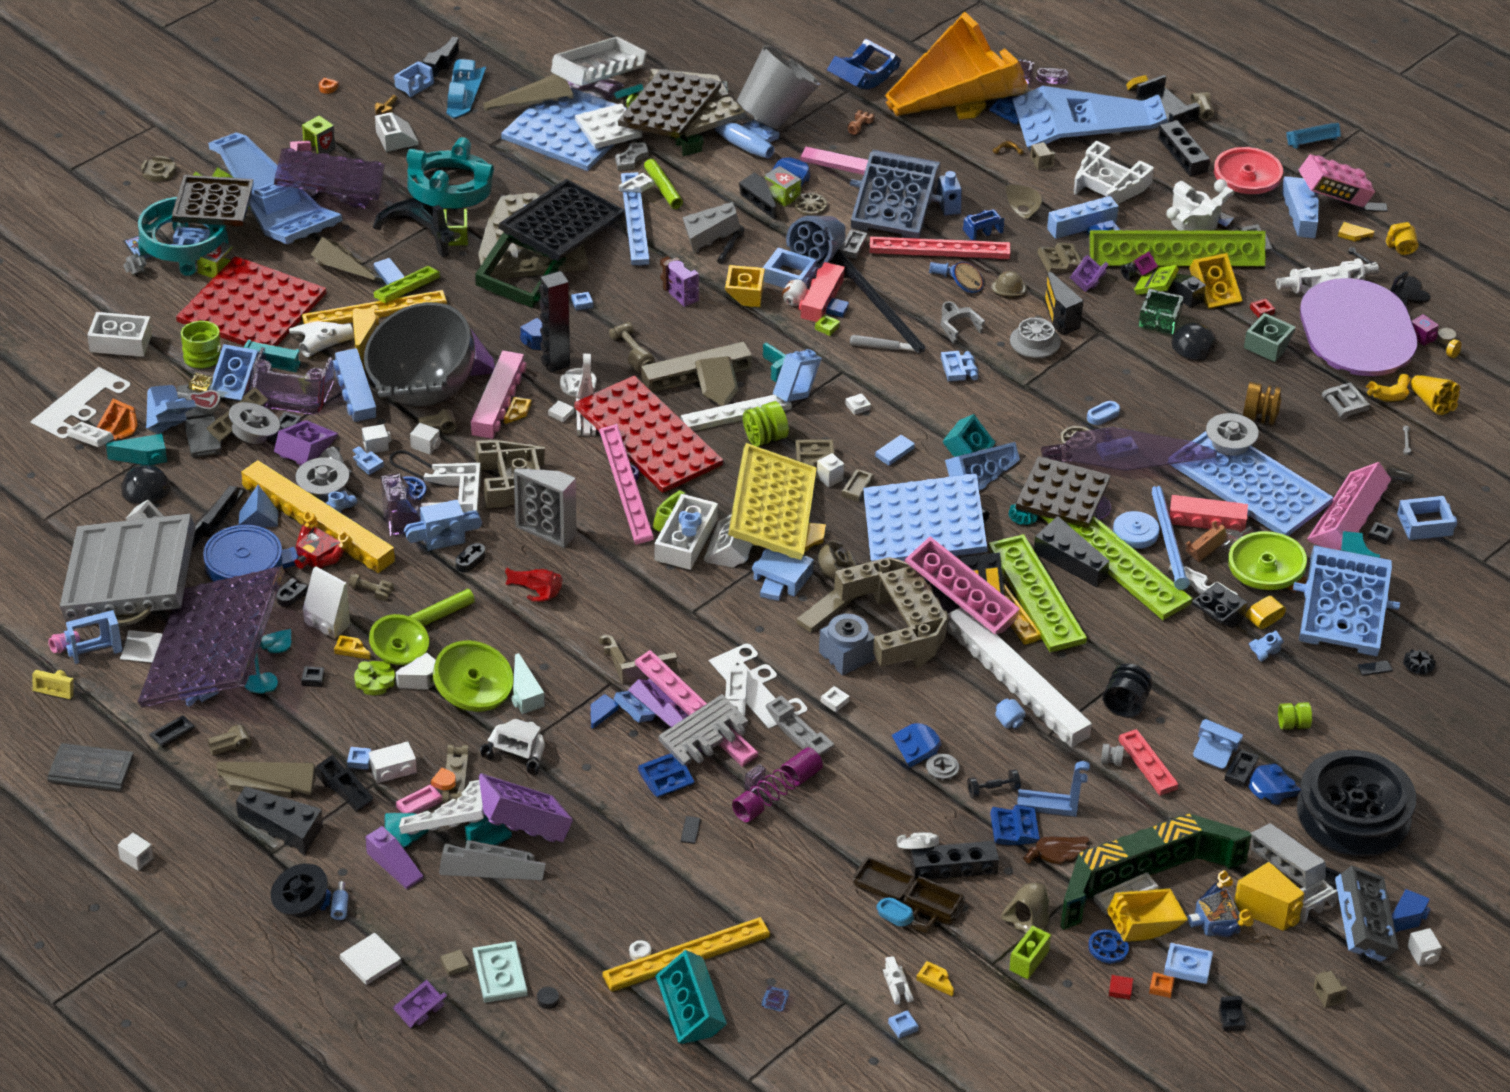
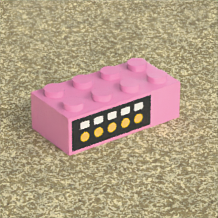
[1299,154,1375,207]

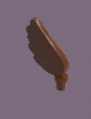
[1023,836,1089,865]

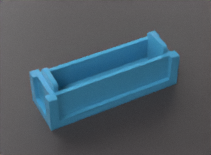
[1286,123,1341,148]

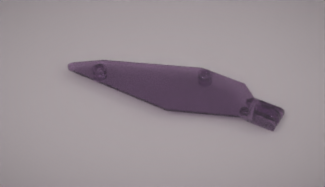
[1041,427,1217,471]

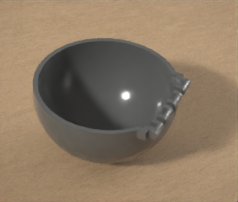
[364,302,475,407]

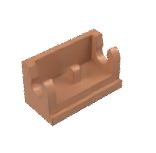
[1186,520,1228,562]

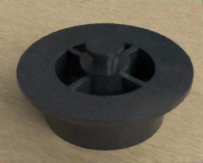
[270,863,328,917]

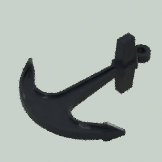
[373,198,459,257]

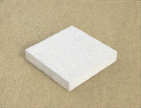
[340,933,401,985]

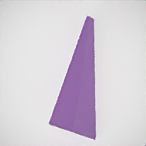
[628,678,702,752]

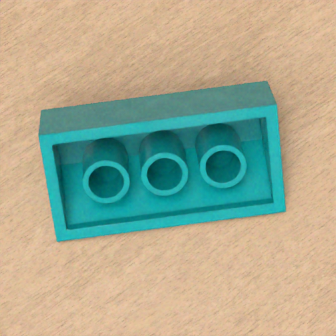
[655,950,727,1044]

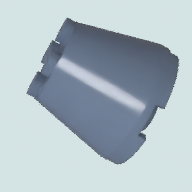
[786,216,846,268]

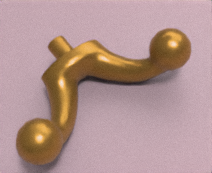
[993,141,1024,155]

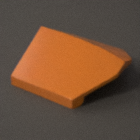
[97,398,138,441]

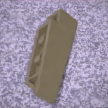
[216,762,316,798]

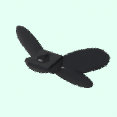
[1390,271,1430,307]

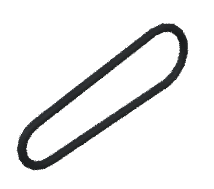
[389,450,444,486]

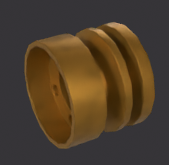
[1243,382,1282,425]

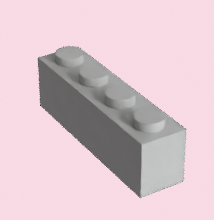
[1251,823,1326,888]

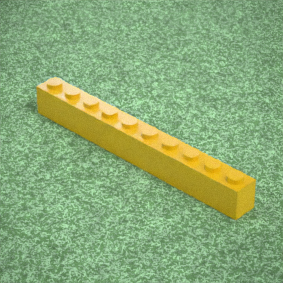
[241,460,395,573]

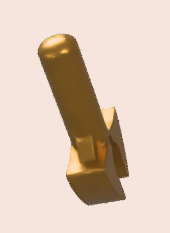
[375,95,398,115]

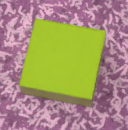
[815,315,840,336]

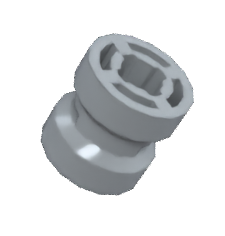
[1101,744,1124,766]

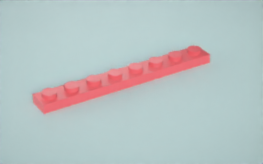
[869,237,1010,259]

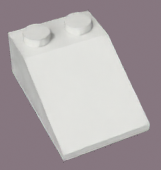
[303,567,350,639]

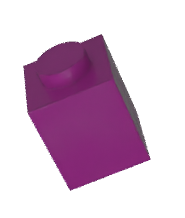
[1411,314,1439,346]

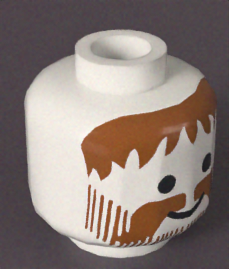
[782,279,808,306]

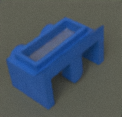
[963,209,1005,241]

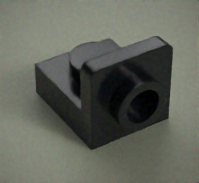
[1218,996,1246,1032]

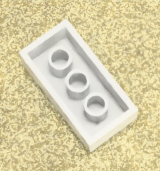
[655,494,718,570]

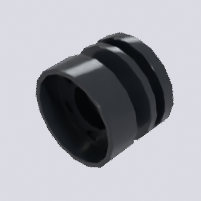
[1102,663,1153,718]

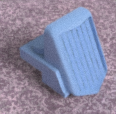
[146,385,196,434]
[1193,719,1243,769]

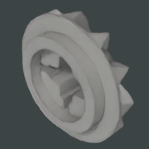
[926,754,959,781]

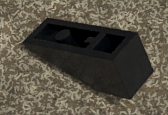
[739,172,777,220]
[1167,273,1206,308]

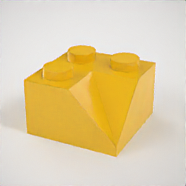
[725,265,765,307]

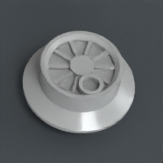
[1010,318,1061,358]
[229,402,280,444]
[1206,413,1259,456]
[296,458,349,501]

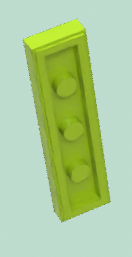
[374,266,440,303]

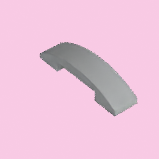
[766,695,834,755]

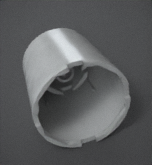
[737,45,820,129]

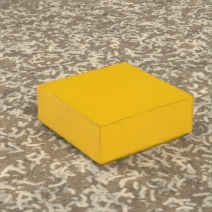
[1126,75,1148,90]

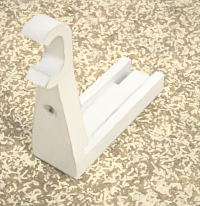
[576,354,596,436]

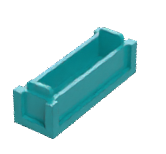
[243,340,301,373]

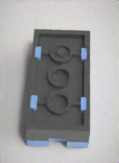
[1335,866,1399,962]

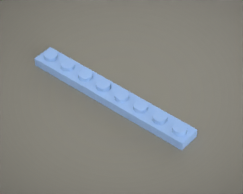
[621,173,649,265]

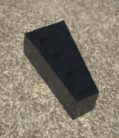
[1034,516,1110,588]
[236,786,323,855]

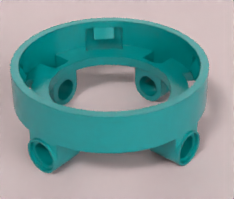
[407,137,494,208]
[138,197,229,276]

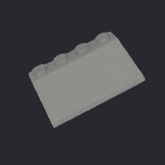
[514,468,577,548]

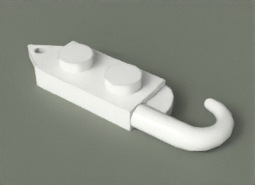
[725,660,748,716]

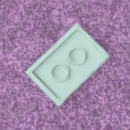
[473,941,527,1003]

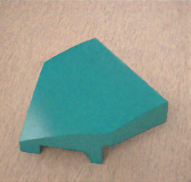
[384,813,429,849]

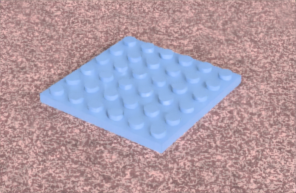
[501,87,627,171]
[863,474,988,562]

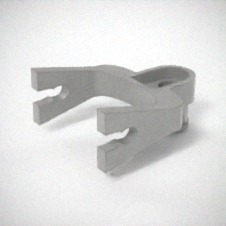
[940,301,985,344]

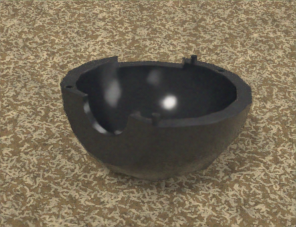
[1171,322,1217,360]
[121,464,171,504]

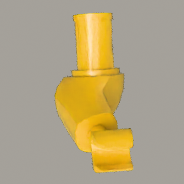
[1366,374,1411,402]

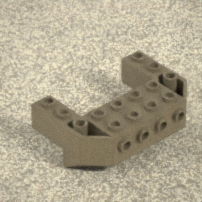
[834,557,949,668]

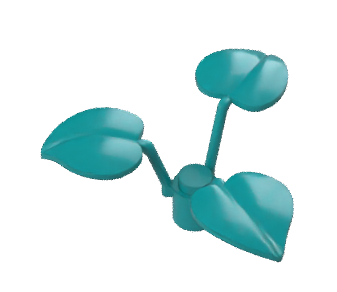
[201,626,291,693]

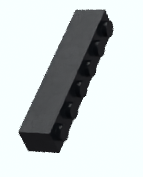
[539,271,570,372]

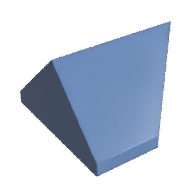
[239,485,278,527]

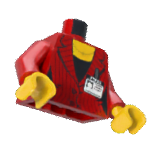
[294,511,353,569]

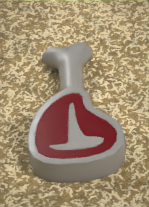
[177,390,221,414]

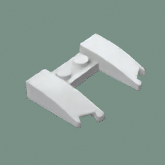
[421,463,481,513]

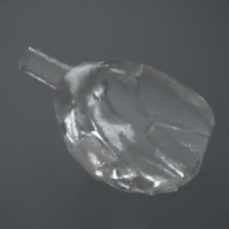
[1221,527,1252,550]

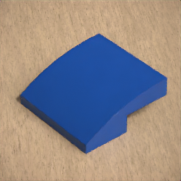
[990,96,1020,125]
[638,753,694,798]
[990,805,1040,845]

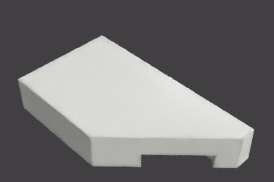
[619,173,654,192]

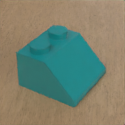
[942,414,996,457]

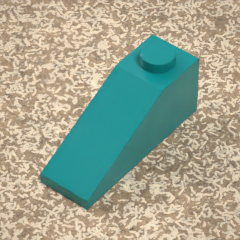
[106,434,167,465]

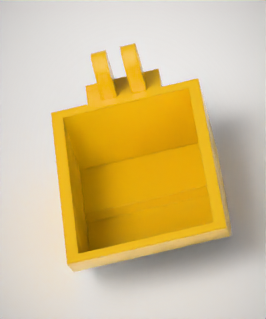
[1107,889,1188,942]

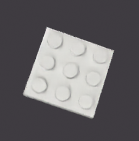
[575,104,642,149]

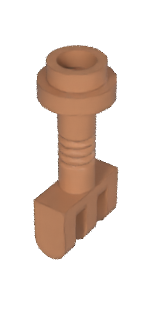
[848,110,875,135]

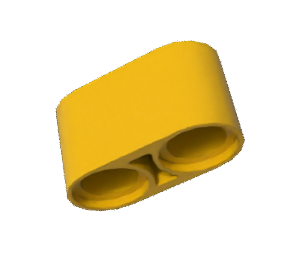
[1246,596,1286,629]

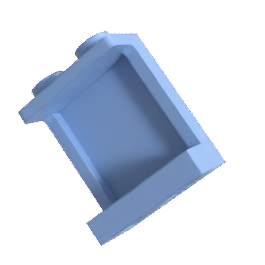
[752,549,814,597]

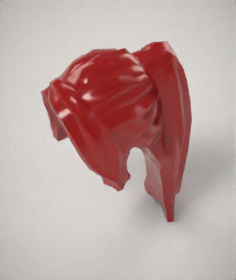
[505,568,563,602]

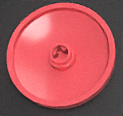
[1214,147,1283,194]

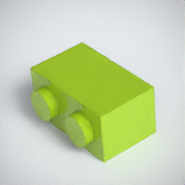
[1009,925,1051,979]

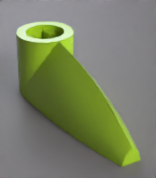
[653,490,685,532]

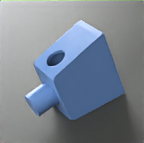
[936,171,961,215]

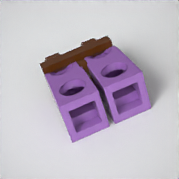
[660,256,699,307]

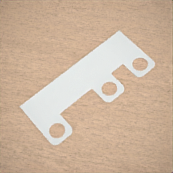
[30,367,130,438]
[708,644,807,728]

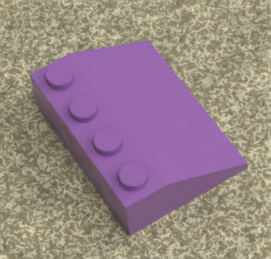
[479,773,573,842]

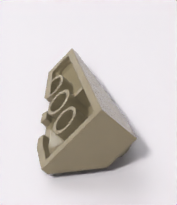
[311,237,382,282]

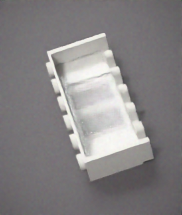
[551,37,647,86]

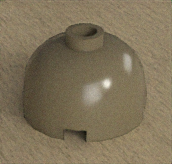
[818,540,856,579]

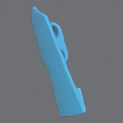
[447,59,486,119]

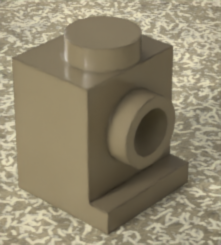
[1030,142,1055,170]
[1313,970,1348,1008]

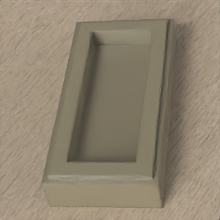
[841,469,874,502]

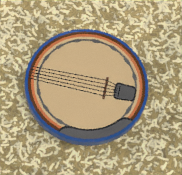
[952,262,983,293]

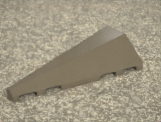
[483,74,574,111]

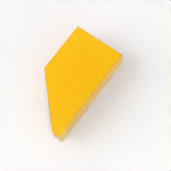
[1338,222,1374,241]
[504,397,532,424]
[334,635,371,660]
[916,961,954,996]

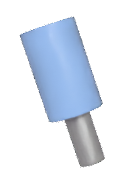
[331,881,349,920]

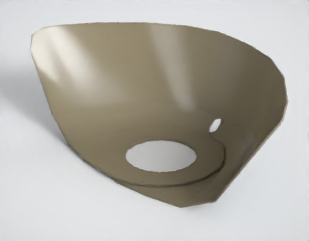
[1006,185,1042,219]

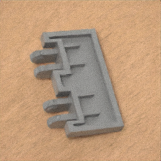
[658,694,748,766]

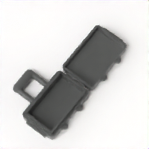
[177,382,223,458]

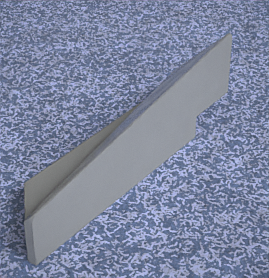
[439,840,546,880]

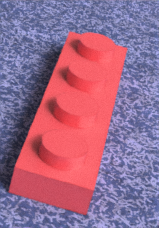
[1118,729,1178,796]

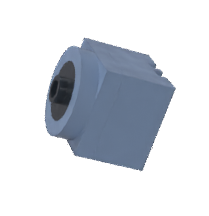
[819,614,875,676]

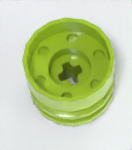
[181,321,221,368]
[743,401,789,447]

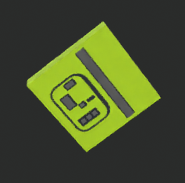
[1134,265,1179,295]

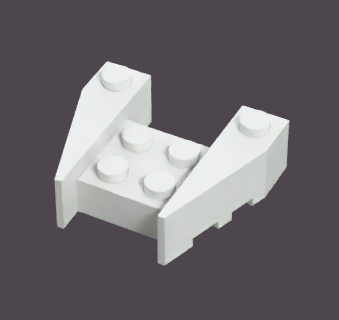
[1074,141,1154,204]

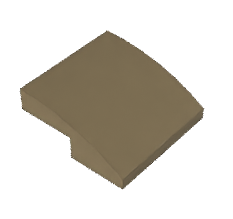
[1037,242,1082,274]

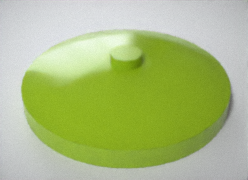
[1228,531,1307,590]
[433,640,513,712]

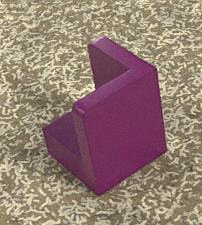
[1132,251,1158,276]

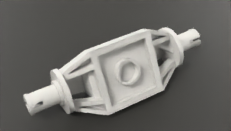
[1276,258,1379,294]

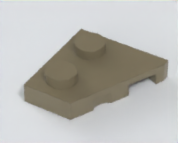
[795,439,834,467]

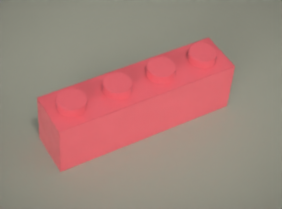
[799,262,845,322]
[1169,495,1248,533]

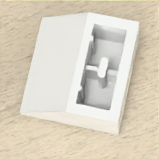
[375,113,419,152]

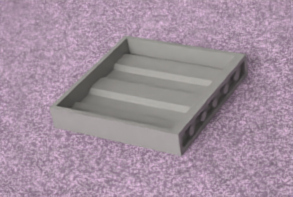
[60,514,195,621]

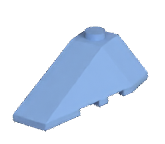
[945,442,1020,490]

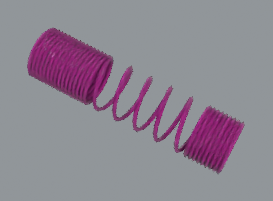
[732,747,823,823]

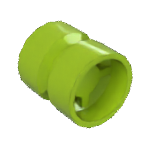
[1278,702,1312,730]

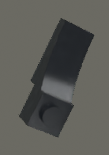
[422,37,459,78]
[315,754,374,812]

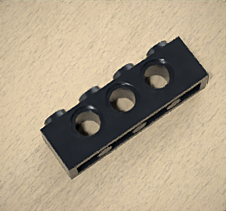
[1158,121,1210,177]
[910,841,999,881]

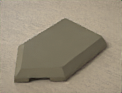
[695,356,739,407]

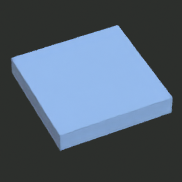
[1164,943,1213,984]

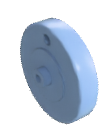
[1113,511,1160,549]

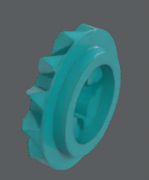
[1008,501,1039,525]

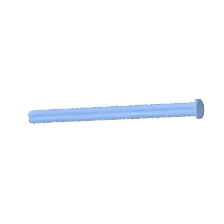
[1152,486,1190,590]

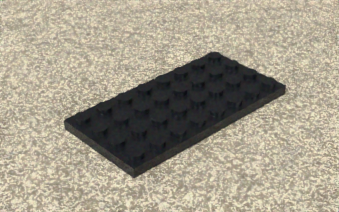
[498,179,625,261]

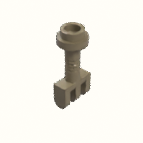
[348,574,394,601]

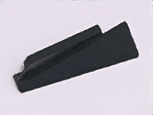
[192,485,246,548]

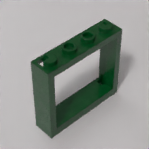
[475,232,566,308]

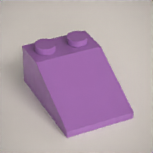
[274,420,338,465]

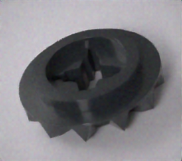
[1403,648,1436,674]

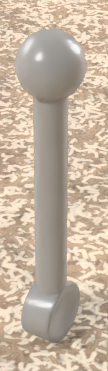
[1403,425,1411,455]

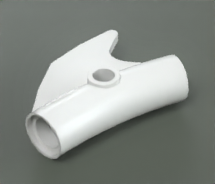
[289,321,354,357]

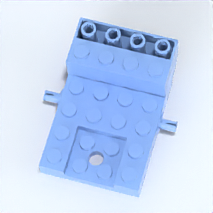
[1293,545,1400,656]

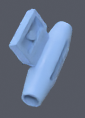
[715,120,779,158]

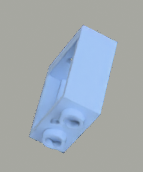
[763,248,818,288]
[773,349,822,402]
[1397,496,1457,540]

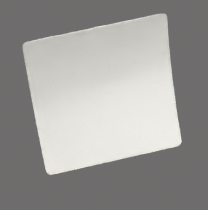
[120,630,163,663]

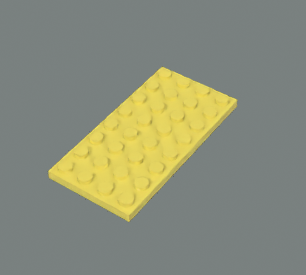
[728,443,817,560]

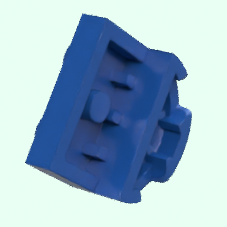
[772,157,810,190]
[892,723,941,768]
[1249,764,1301,805]

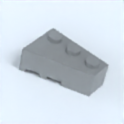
[683,202,740,254]

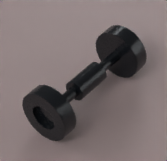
[967,769,1021,799]

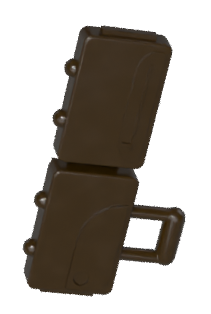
[853,857,965,934]

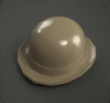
[991,271,1027,297]

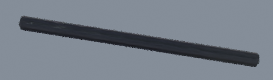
[834,252,925,354]

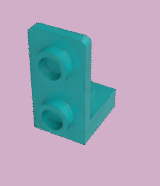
[763,342,786,382]

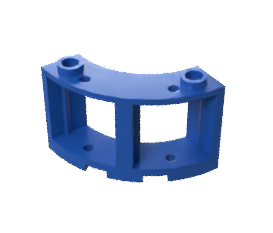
[827,39,902,89]

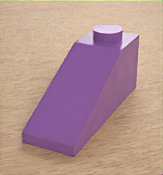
[366,826,423,889]

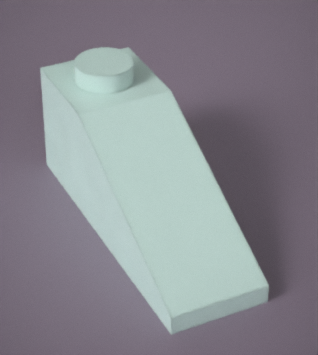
[512,653,544,714]

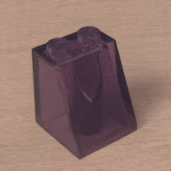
[381,473,421,535]

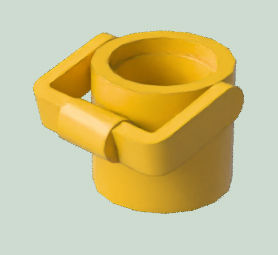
[1386,222,1419,255]

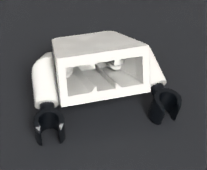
[480,719,545,775]

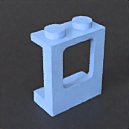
[64,610,122,664]

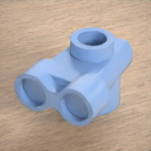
[326,490,357,513]
[679,511,702,537]
[1248,631,1284,662]

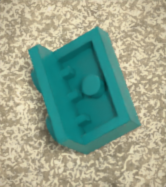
[465,815,512,846]

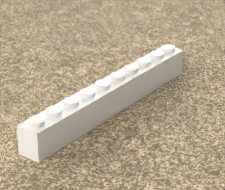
[946,607,1092,747]

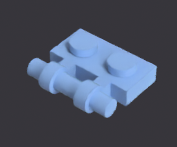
[171,227,210,245]
[941,351,979,381]

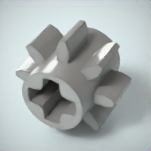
[123,254,147,275]

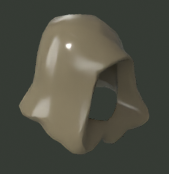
[1001,883,1050,933]

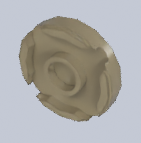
[141,156,176,182]

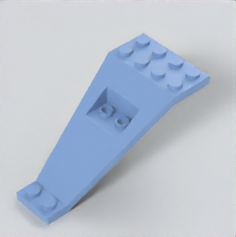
[1013,86,1169,151]
[208,132,343,244]

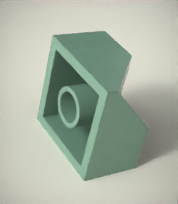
[1244,313,1296,362]

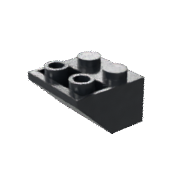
[1191,582,1247,628]

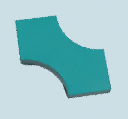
[1341,531,1380,558]

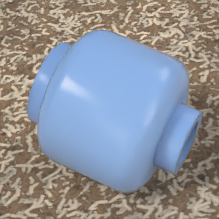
[995,698,1025,729]

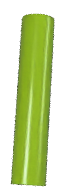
[644,159,683,209]
[409,589,475,626]

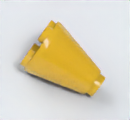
[1410,375,1461,415]

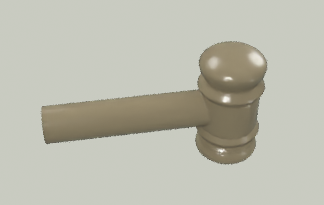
[609,322,640,349]

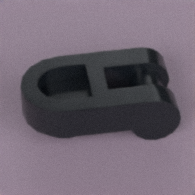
[276,578,309,606]

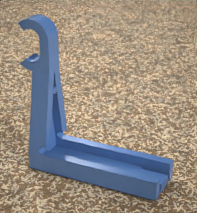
[1017,761,1090,817]

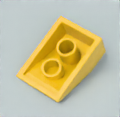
[1189,253,1243,309]
[352,308,379,369]

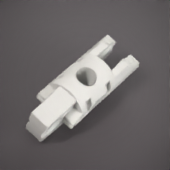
[883,956,914,1005]

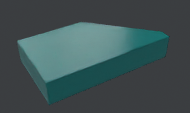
[614,84,644,99]

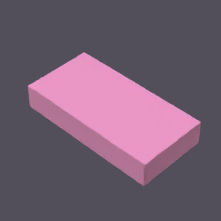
[396,784,442,814]

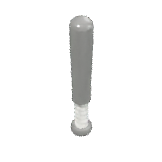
[850,335,921,354]

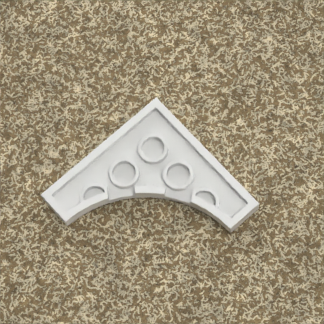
[399,780,485,834]

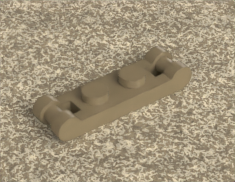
[442,745,469,803]

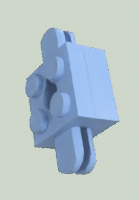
[404,500,482,551]

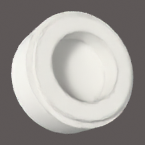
[630,940,651,961]

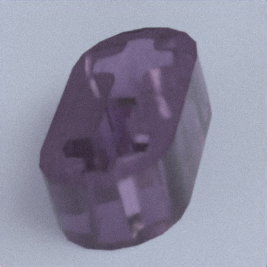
[1037,67,1068,84]

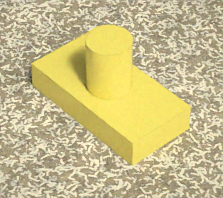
[32,670,74,699]

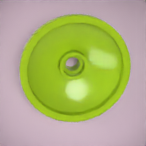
[369,614,429,665]

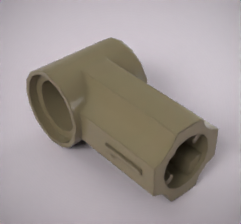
[1191,92,1214,121]
[418,409,457,434]
[207,724,252,755]

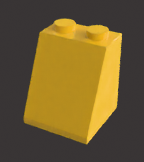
[1234,862,1305,931]

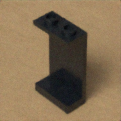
[1136,75,1200,125]

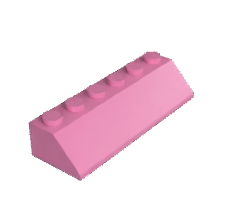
[1307,462,1391,550]
[905,536,1020,634]

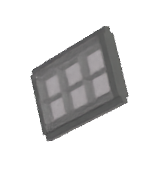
[47,743,134,791]

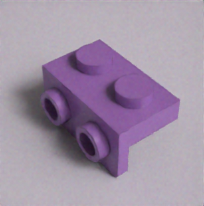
[1070,255,1108,292]
[393,980,447,1028]

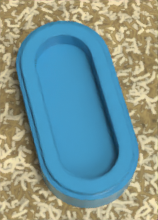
[877,898,914,926]

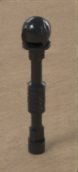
[717,225,745,264]

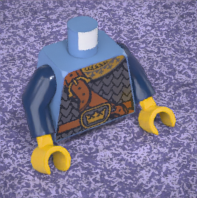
[1187,871,1254,938]

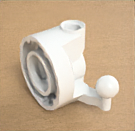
[1167,179,1234,231]

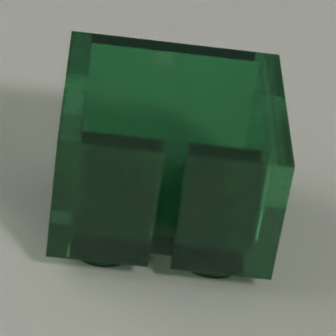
[1138,289,1184,335]

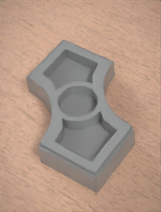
[615,142,649,171]

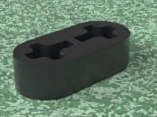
[455,543,486,573]

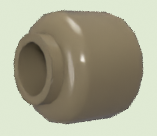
[627,346,655,373]

